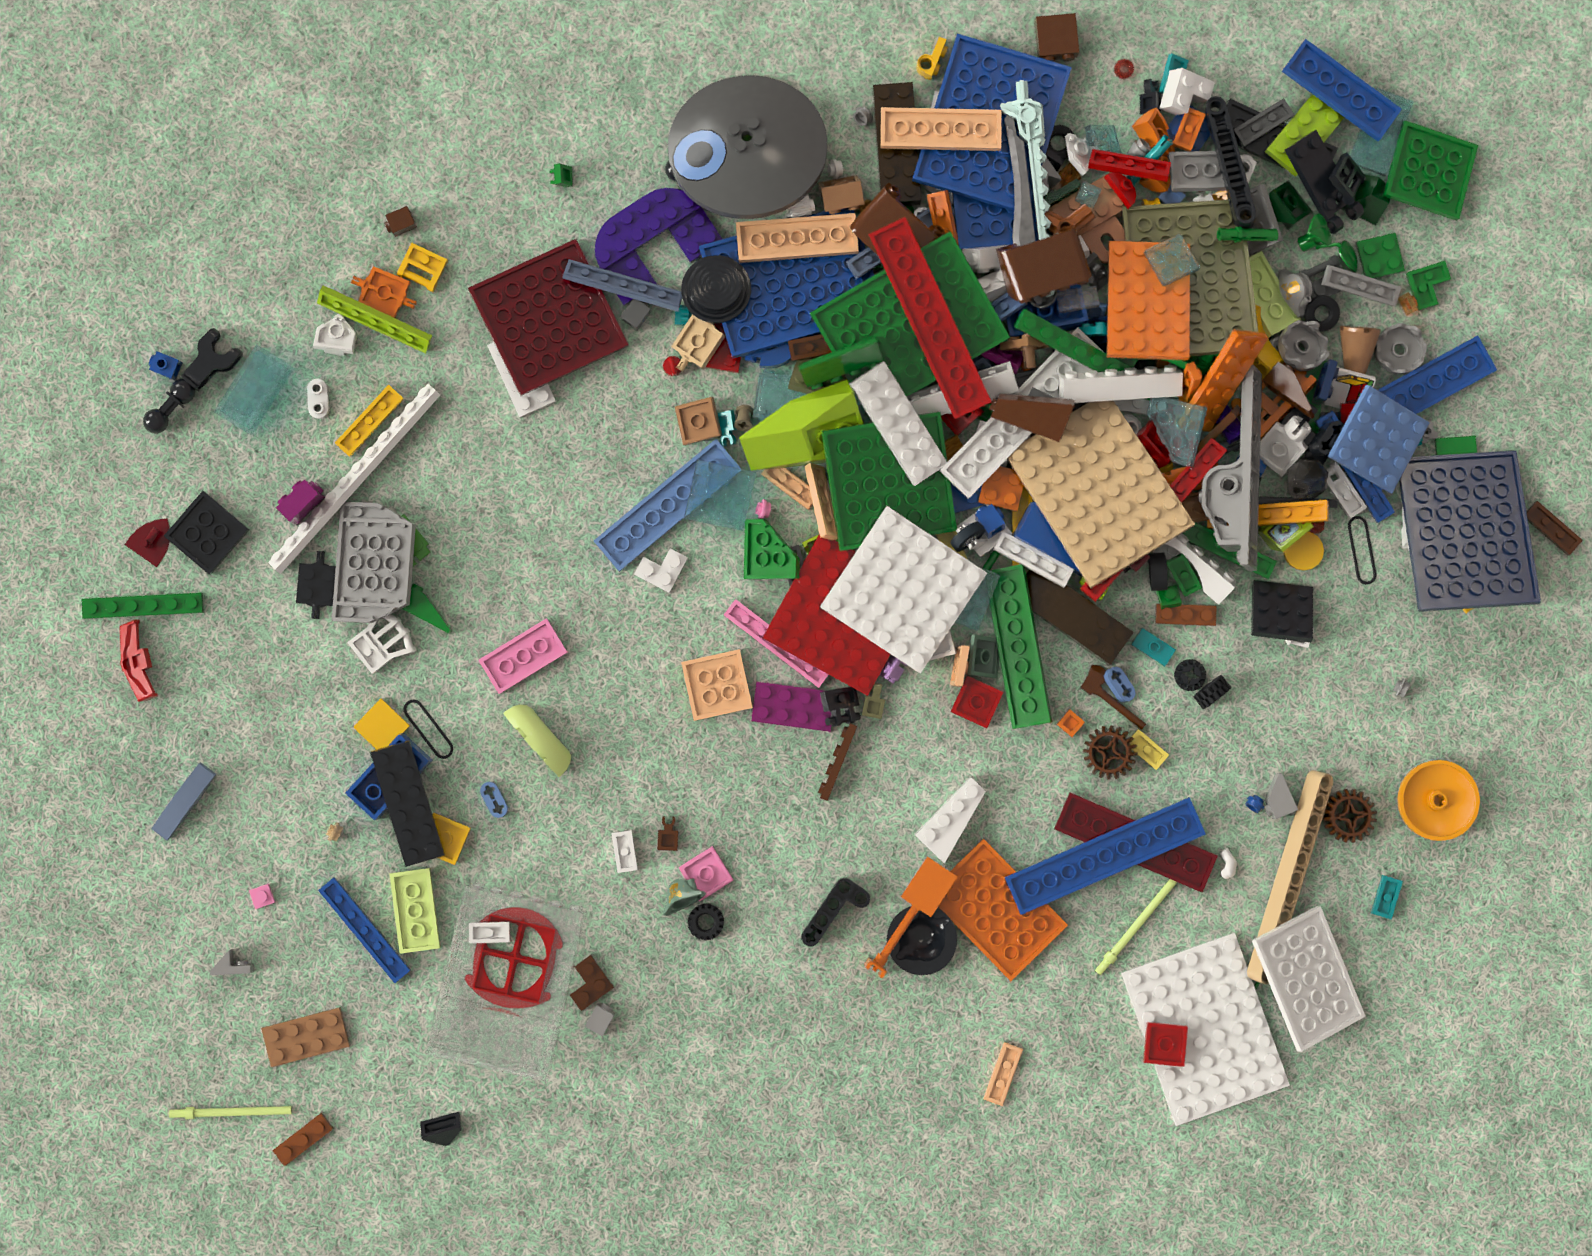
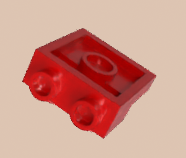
[1136,412,1176,469]

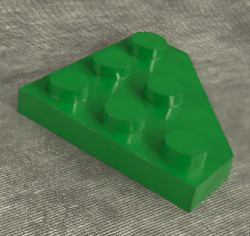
[744,519,800,580]

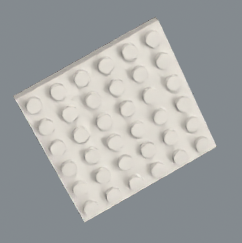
[820,506,987,674]

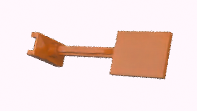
[864,857,957,979]

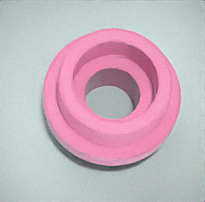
[755,499,771,519]

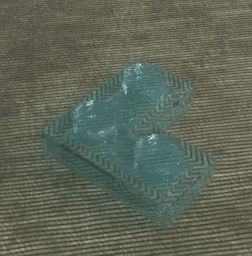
[1084,125,1121,154]

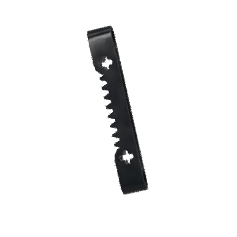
[1205,96,1256,229]

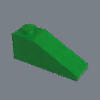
[402,583,452,634]

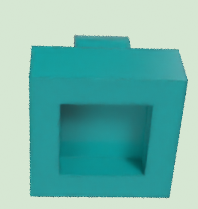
[675,305,692,326]

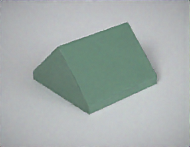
[966,634,999,679]

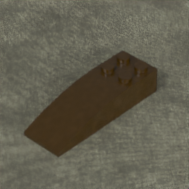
[1026,569,1134,666]

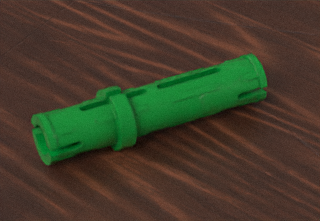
[1217,226,1278,243]

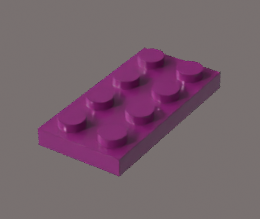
[751,681,831,732]

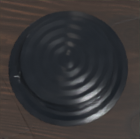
[681,255,751,323]
[886,906,957,975]

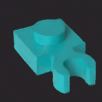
[717,410,737,447]

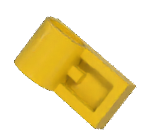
[917,37,948,80]

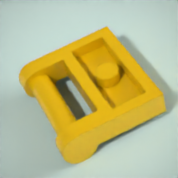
[397,242,448,292]

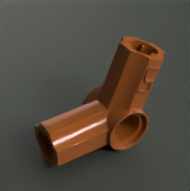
[1036,203,1096,233]

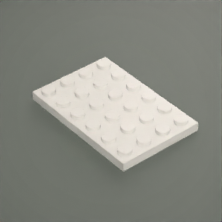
[1252,906,1366,1052]

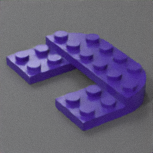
[595,188,722,306]

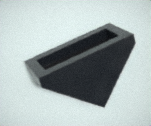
[420,1112,462,1146]

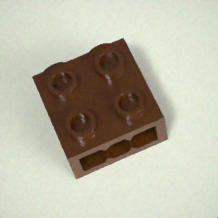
[1034,13,1079,62]

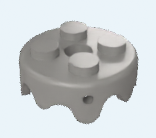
[1278,320,1330,371]
[1374,323,1427,374]

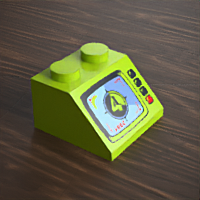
[1258,522,1314,552]

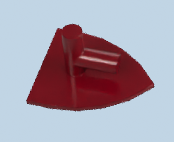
[124,518,170,567]

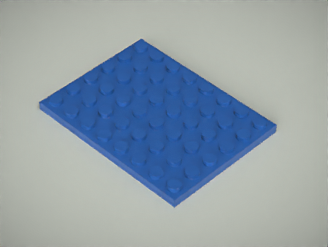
[912,33,1072,211]
[699,208,874,359]

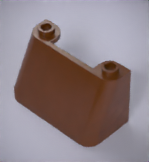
[850,183,945,255]

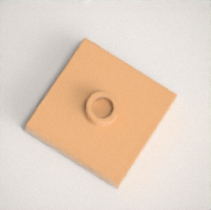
[950,645,970,687]

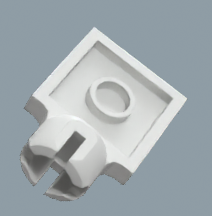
[1260,416,1311,477]

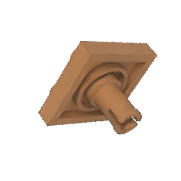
[1000,334,1050,369]

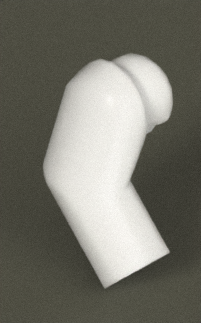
[1219,848,1237,879]

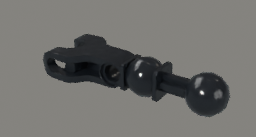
[143,328,243,434]

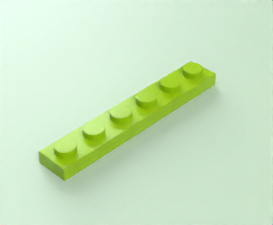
[317,285,432,354]

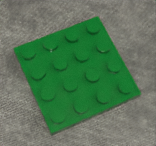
[1383,120,1478,221]

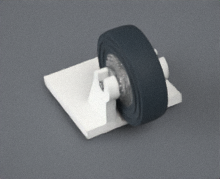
[950,505,1013,558]

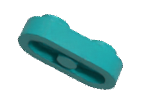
[1079,322,1107,337]

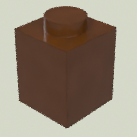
[384,206,417,237]

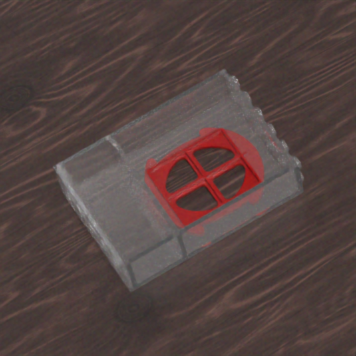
[426,882,587,1082]

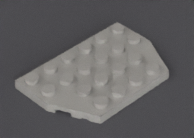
[332,502,416,623]

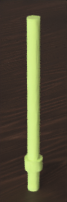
[1095,879,1177,975]
[169,1106,292,1119]

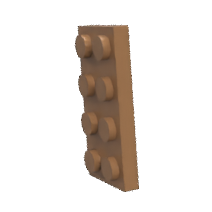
[261,1007,350,1067]

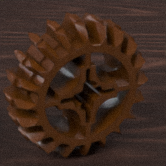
[1083,725,1138,780]
[1322,789,1377,843]

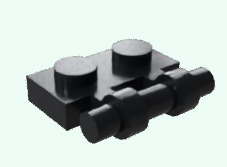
[820,687,861,726]

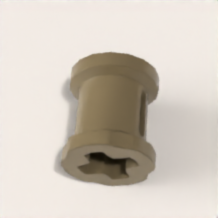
[735,404,754,431]

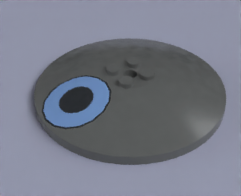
[668,75,827,219]

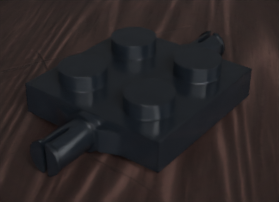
[296,551,336,619]

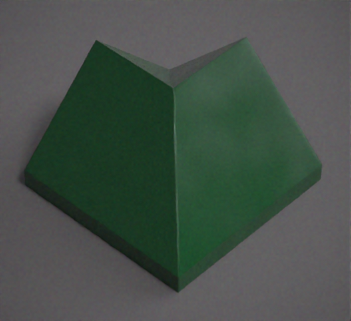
[1341,174,1390,226]
[1269,180,1313,230]

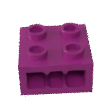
[276,479,325,525]

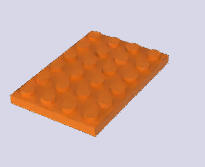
[1107,241,1190,360]
[938,838,1068,981]

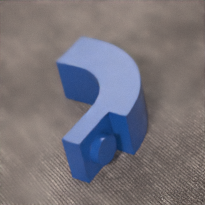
[742,343,791,369]

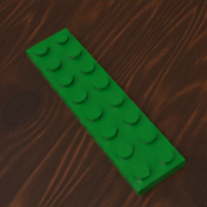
[985,564,1052,729]

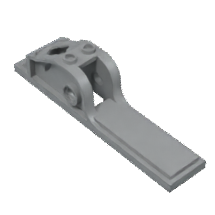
[1199,365,1262,571]

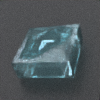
[1075,181,1102,208]

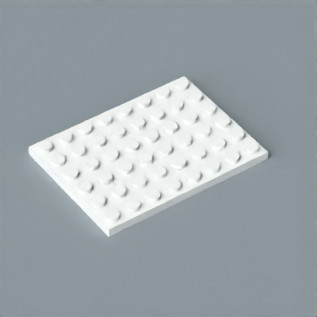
[1121,932,1290,1126]

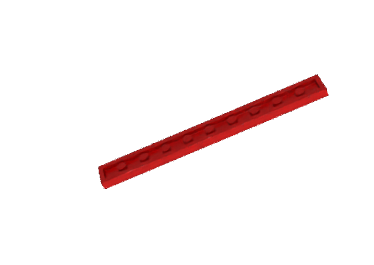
[1080,438,1227,602]

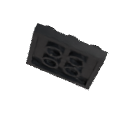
[164,491,250,575]
[1251,580,1313,643]

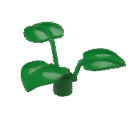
[1298,213,1358,273]

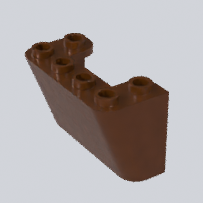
[996,225,1092,303]

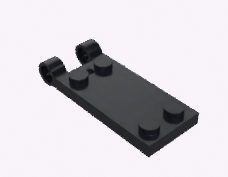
[1285,130,1364,234]

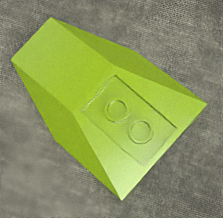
[739,380,863,471]

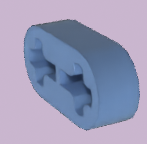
[1104,667,1135,702]
[480,782,508,818]

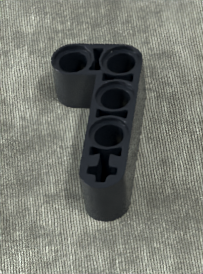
[801,878,870,947]

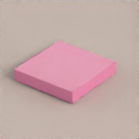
[678,846,734,901]

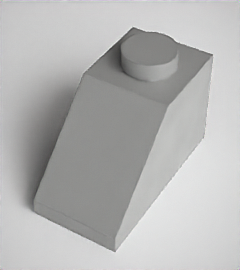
[1264,773,1298,819]

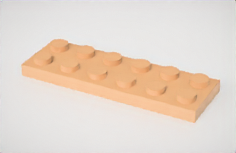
[880,107,1001,151]
[736,213,859,263]

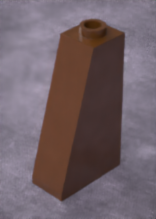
[989,394,1075,443]

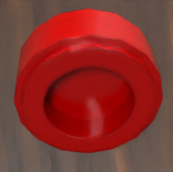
[663,356,682,377]

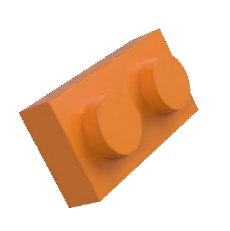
[1172,108,1206,152]

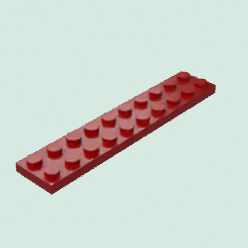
[868,217,992,419]

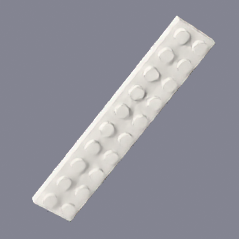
[940,328,1103,499]

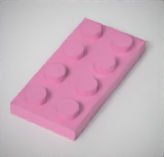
[478,618,568,694]

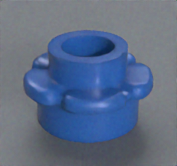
[1245,795,1265,813]

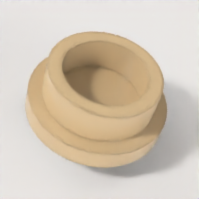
[326,822,343,841]

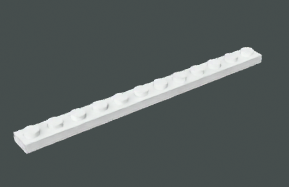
[268,384,440,574]

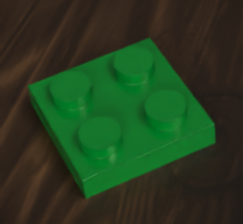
[1356,232,1405,279]

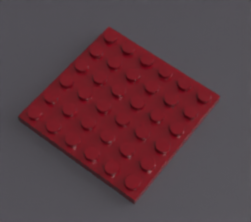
[468,239,629,396]

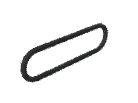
[1348,516,1376,585]
[403,699,453,759]

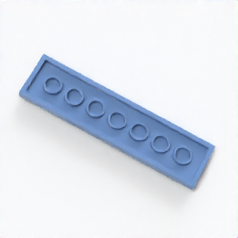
[594,439,742,572]

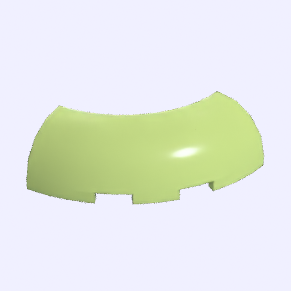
[503,705,571,777]

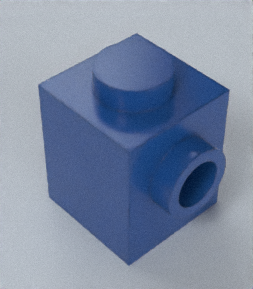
[149,351,183,381]
[975,504,1005,539]

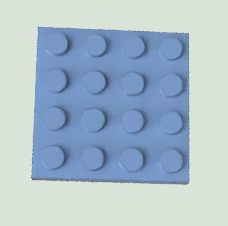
[1328,385,1430,494]

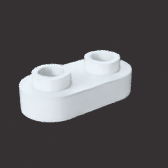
[307,379,329,419]

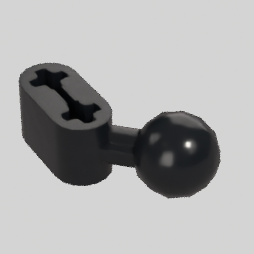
[1309,421,1345,456]

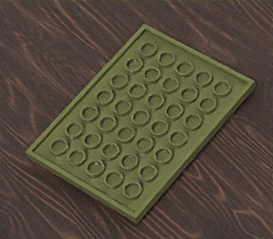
[1122,200,1258,360]

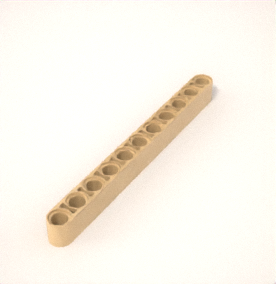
[1247,770,1333,984]

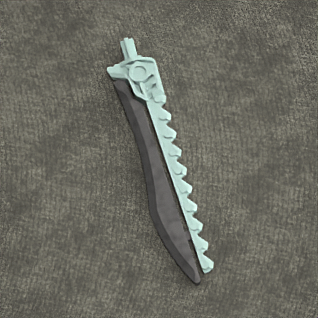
[1000,80,1055,305]

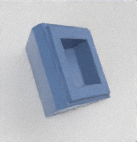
[1086,299,1108,318]

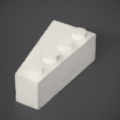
[914,777,986,863]

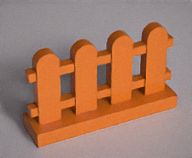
[1231,362,1317,440]

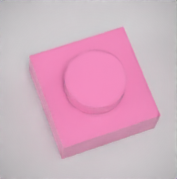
[249,883,275,909]

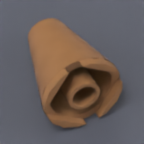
[1340,326,1381,374]

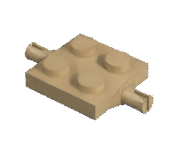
[671,315,726,372]

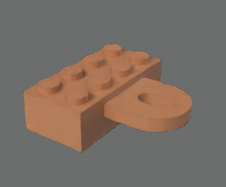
[1049,172,1126,264]

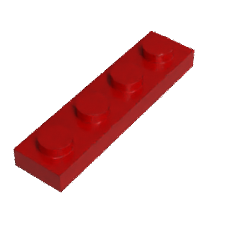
[1088,149,1171,182]

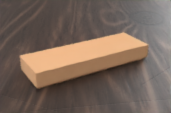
[761,468,813,510]
[983,1042,1023,1106]

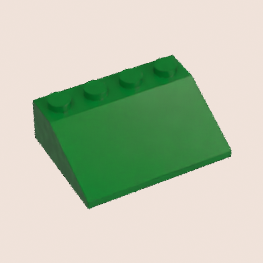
[798,337,883,390]

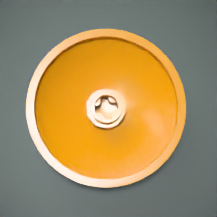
[1398,760,1480,841]

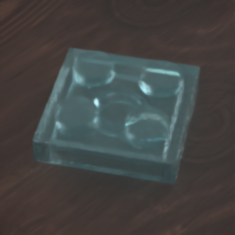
[1144,233,1200,287]

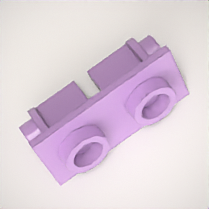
[879,655,907,684]

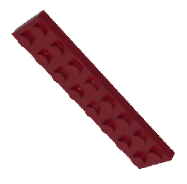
[1054,792,1218,893]

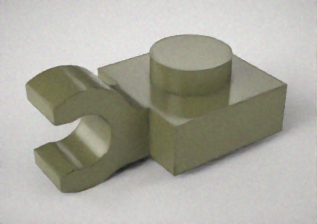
[862,683,885,719]

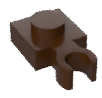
[657,816,679,851]

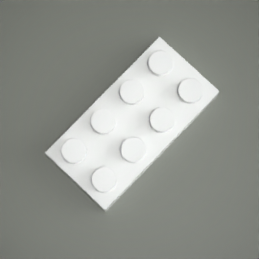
[487,342,556,418]

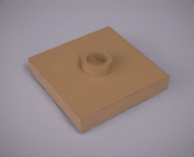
[675,397,722,445]

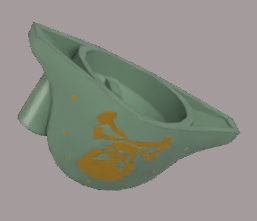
[663,879,706,916]

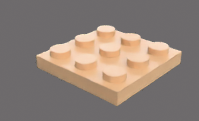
[681,649,753,721]

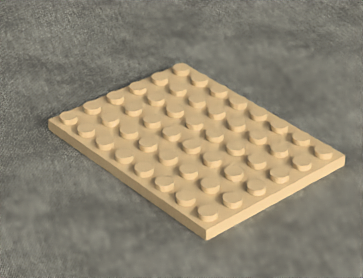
[1007,400,1195,588]

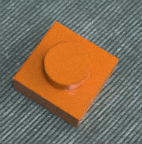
[1056,709,1085,737]

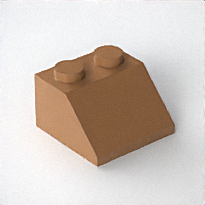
[818,175,865,214]

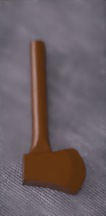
[1080,665,1146,730]

